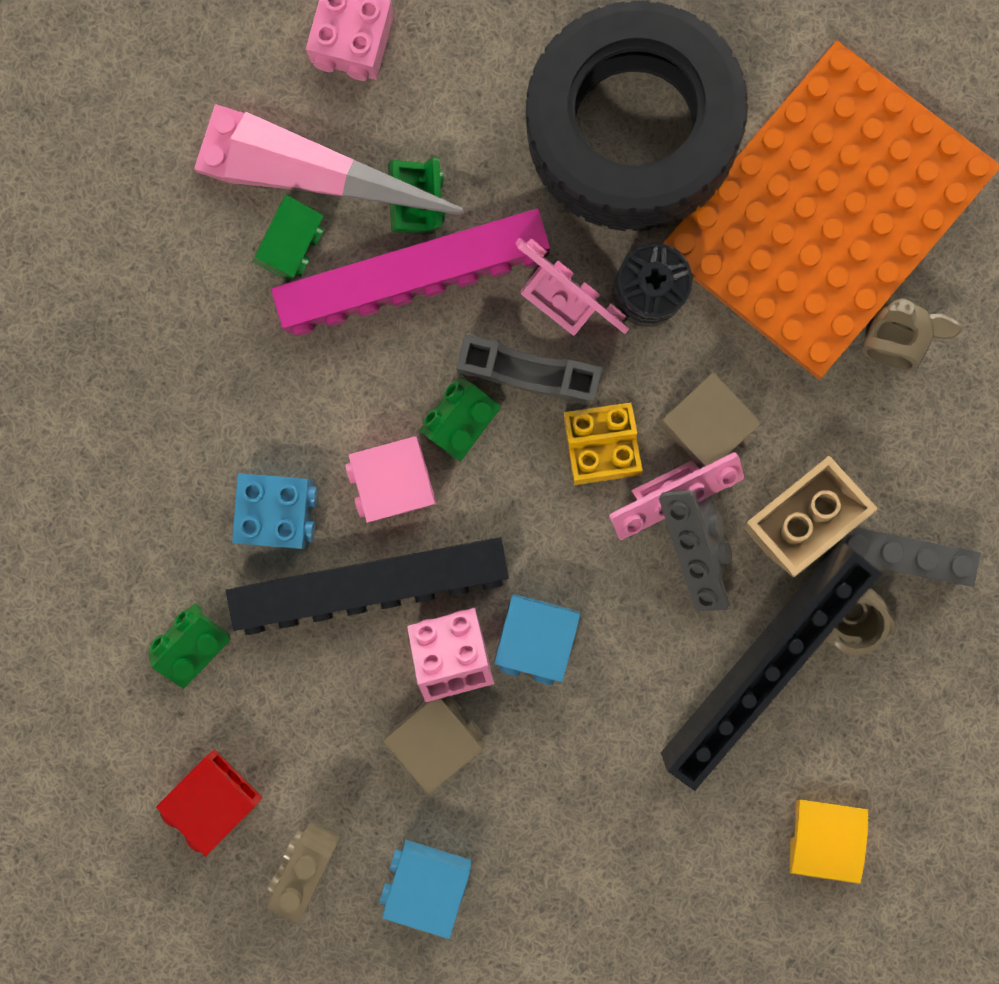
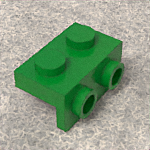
[388,157,446,235]
[420,377,501,462]
[148,603,231,689]

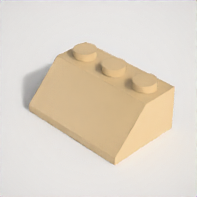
[744,456,878,577]

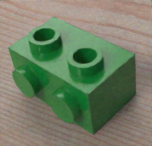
[251,195,324,282]

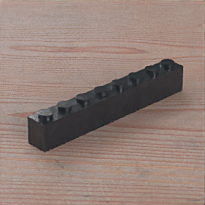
[225,537,509,635]
[661,540,882,791]

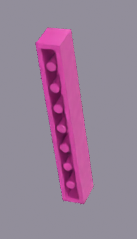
[270,208,550,336]

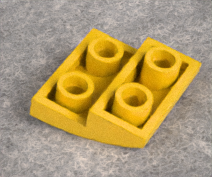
[563,402,643,485]
[789,800,868,884]

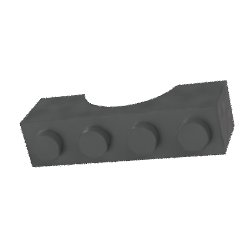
[456,334,602,406]
[824,527,981,587]

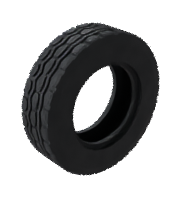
[526,0,748,231]

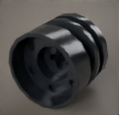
[612,243,693,327]

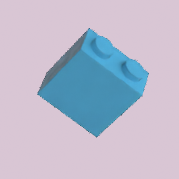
[232,473,318,549]
[494,593,580,685]
[379,840,471,939]

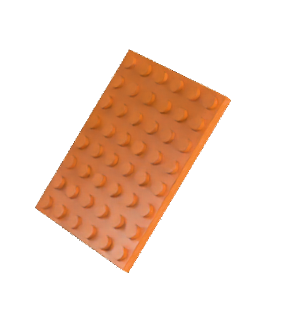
[663,40,999,380]

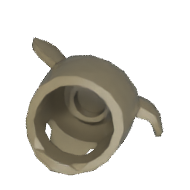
[862,299,963,371]
[813,569,895,656]

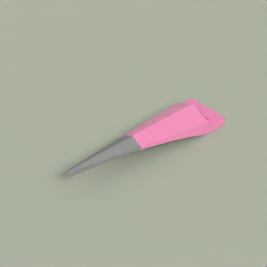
[194,104,464,215]

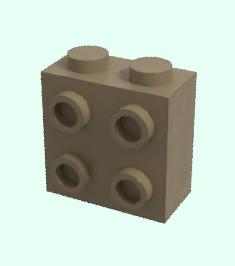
[657,372,761,469]
[383,696,484,795]
[266,823,340,924]

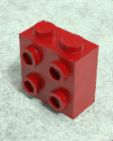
[156,749,263,857]

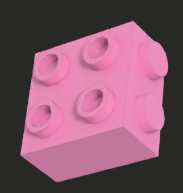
[306,0,394,81]
[345,436,437,523]
[407,608,494,702]

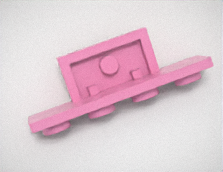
[515,237,629,336]
[609,452,744,540]

